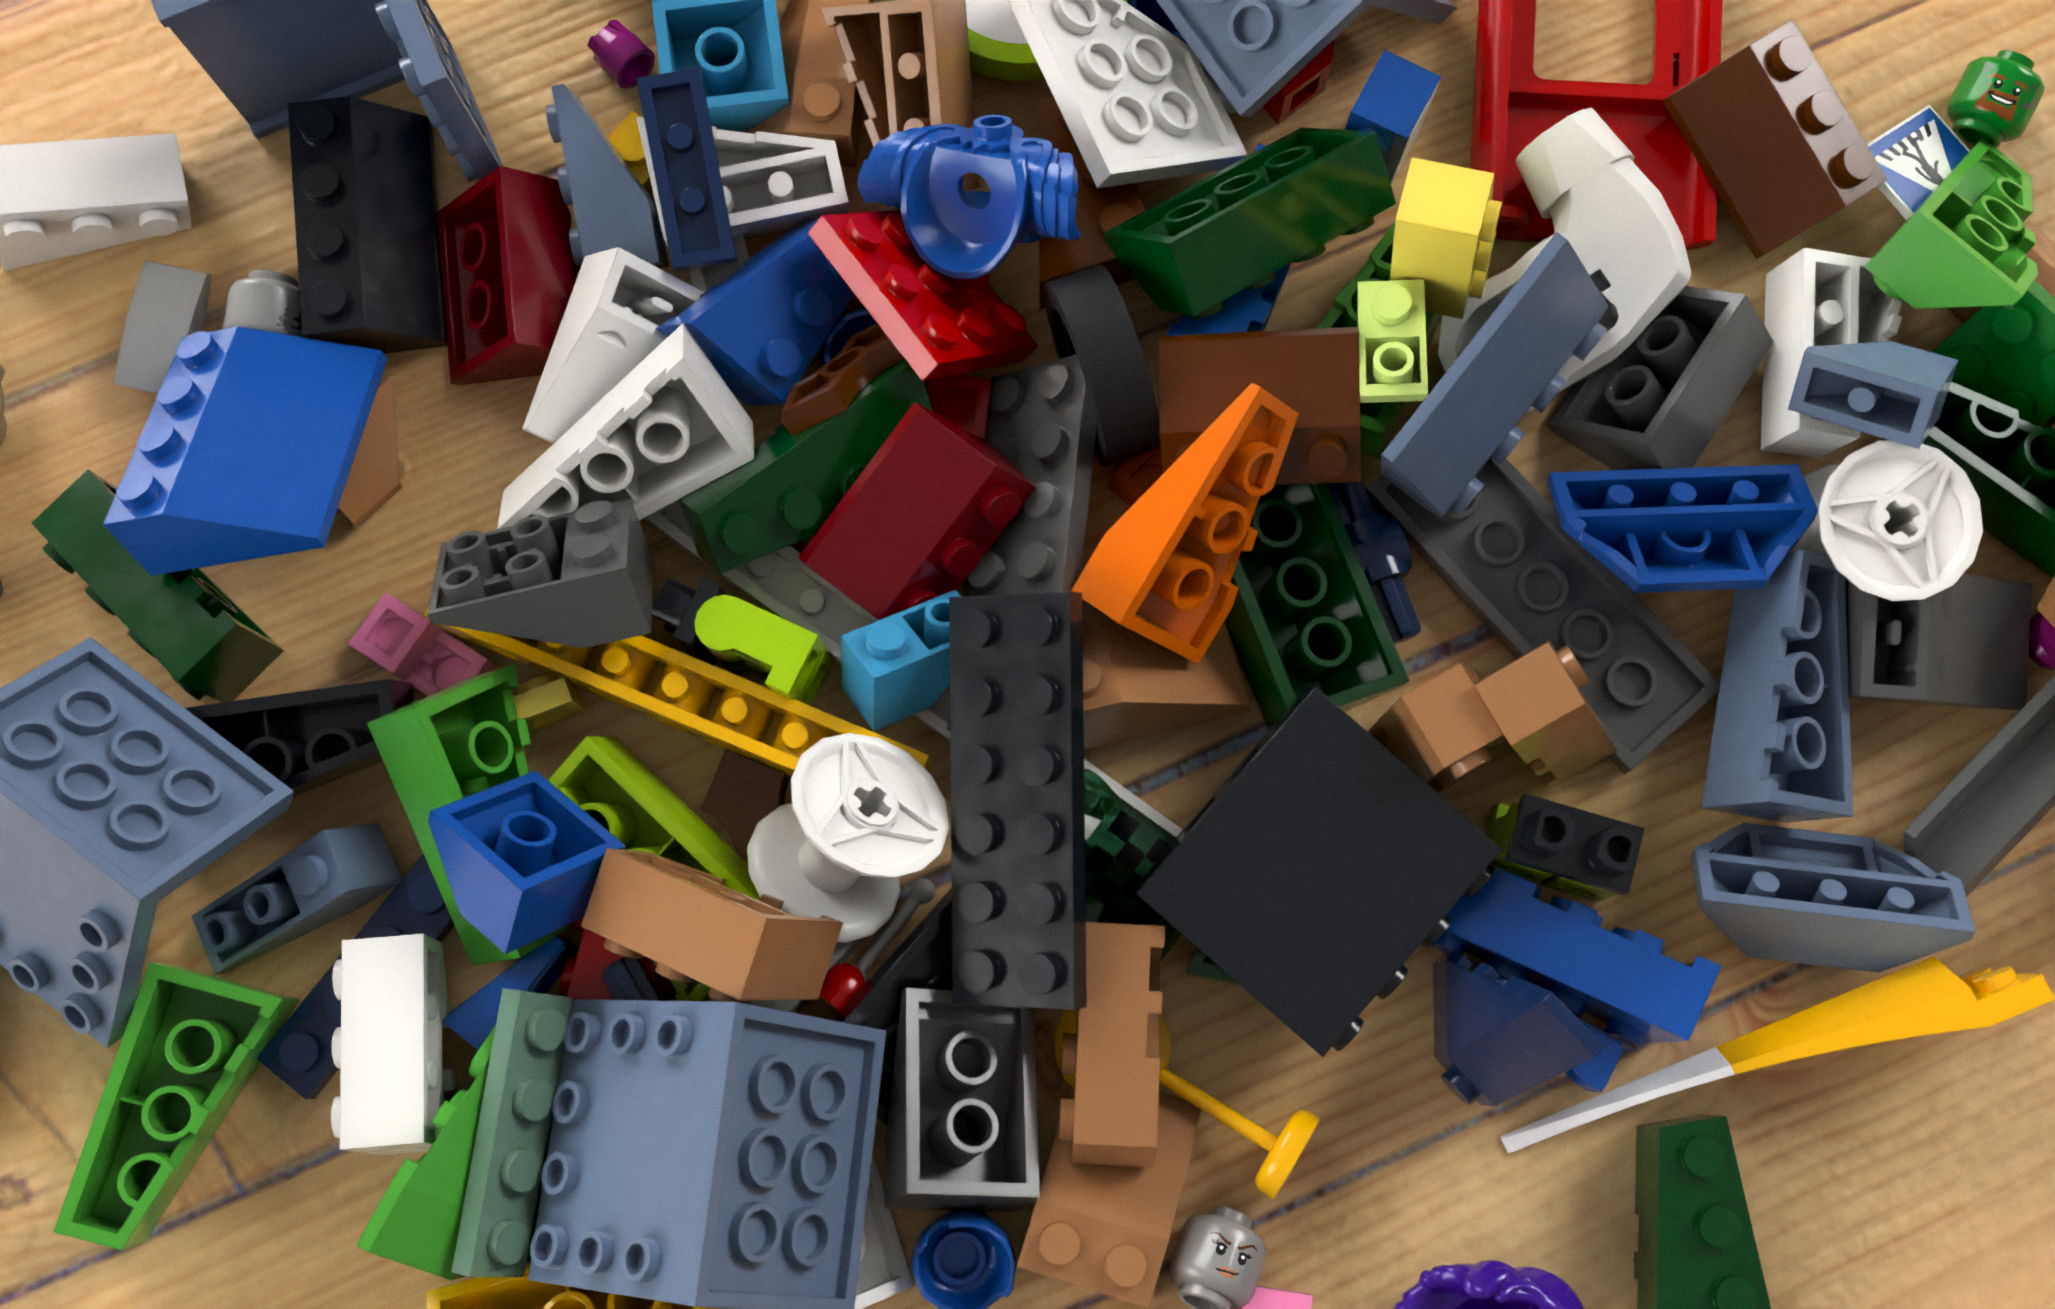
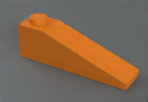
[1071,383,1299,664]

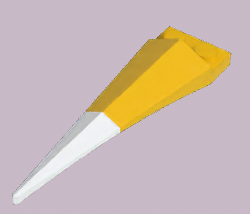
[1500,956,2055,1153]

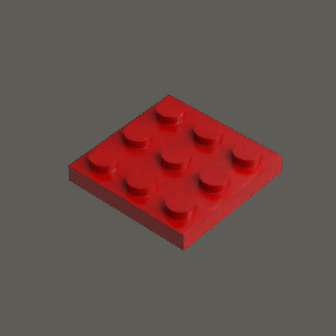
[808,210,1038,381]

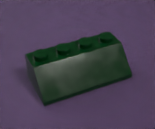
[1103,127,1396,319]
[1224,483,1409,731]

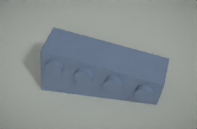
[1701,549,1853,823]

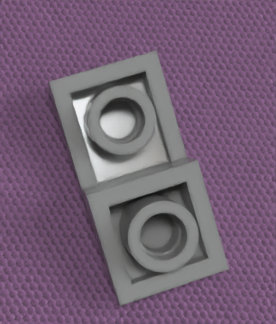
[114,261,211,393]

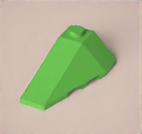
[1865,138,2038,309]
[356,990,523,1280]

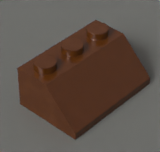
[1662,20,1888,259]
[1158,327,1362,485]

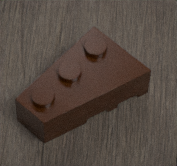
[1038,94,1145,310]

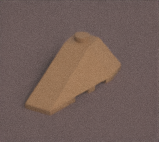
[745,0,874,167]

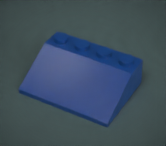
[103,326,387,576]

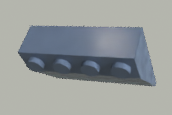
[1381,232,1609,520]

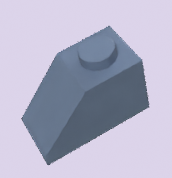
[1788,341,1959,449]

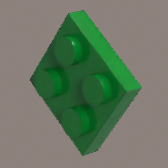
[1932,280,2055,427]

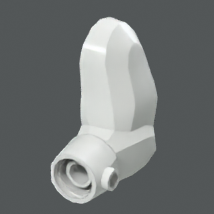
[1438,108,1692,412]

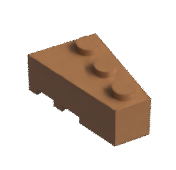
[1369,663,1507,793]

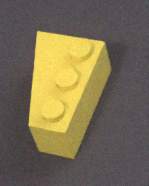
[1390,157,1502,319]

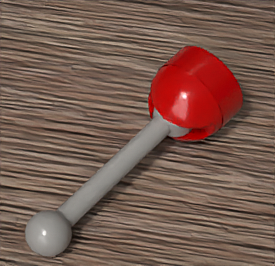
[820,878,936,1012]

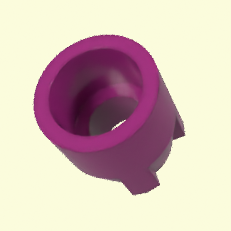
[587,19,655,89]

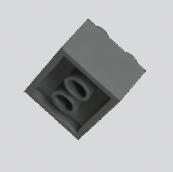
[885,988,1040,1212]

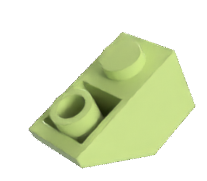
[1357,279,1428,403]

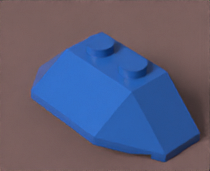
[1547,464,1818,593]

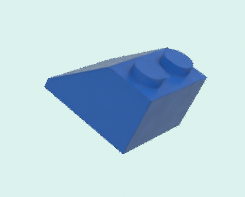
[428,770,626,954]

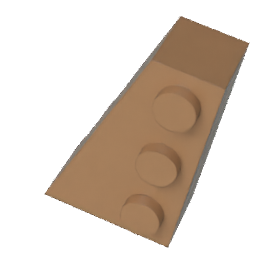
[821,0,980,191]
[1474,640,1618,789]
[581,848,843,1004]
[1059,922,1165,1168]

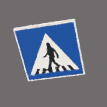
[1867,104,1970,220]

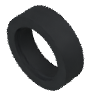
[1043,264,1161,467]

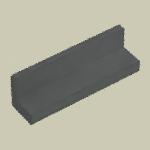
[1904,675,2055,897]

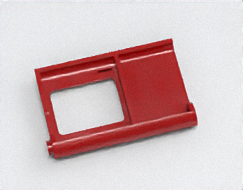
[1470,0,1723,250]

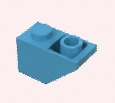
[841,590,961,732]

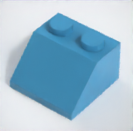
[651,0,789,133]

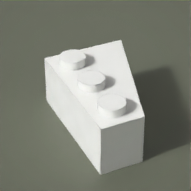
[331,934,456,1155]

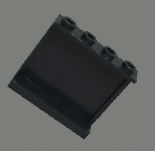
[1132,687,1502,1057]

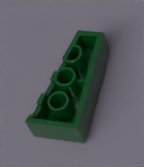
[678,359,933,574]
[32,469,284,702]

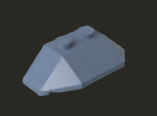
[1691,823,1976,973]

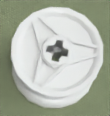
[1791,440,1983,601]
[747,733,949,943]

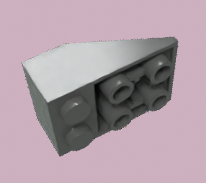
[427,498,654,648]
[1845,574,2032,710]

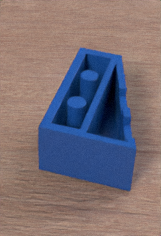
[656,218,854,407]

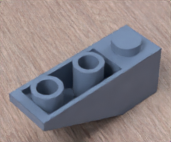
[546,84,669,269]
[192,823,403,975]

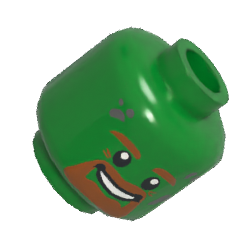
[1946,50,2045,147]

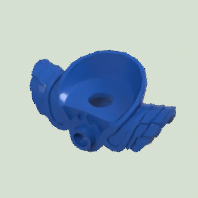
[858,115,1081,280]

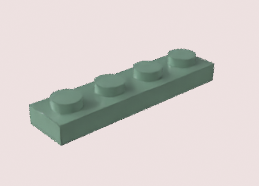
[451,988,573,1277]

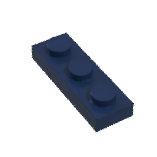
[636,67,738,272]

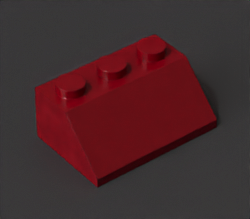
[437,166,577,385]
[799,402,1036,620]

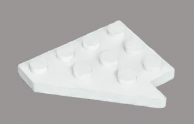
[1008,0,1248,188]

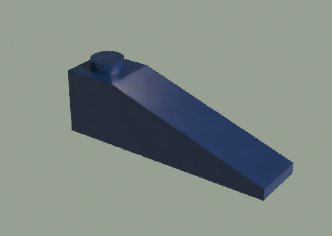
[1433,951,1606,1106]

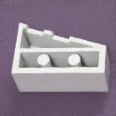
[636,117,849,249]
[0,133,192,271]
[1761,248,1903,459]

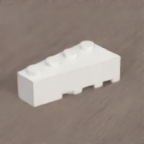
[497,323,754,530]

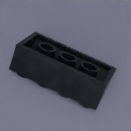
[288,96,447,354]

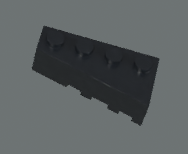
[185,679,414,798]

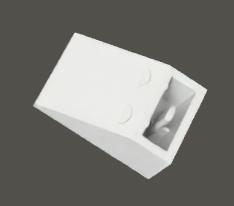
[522,247,704,444]

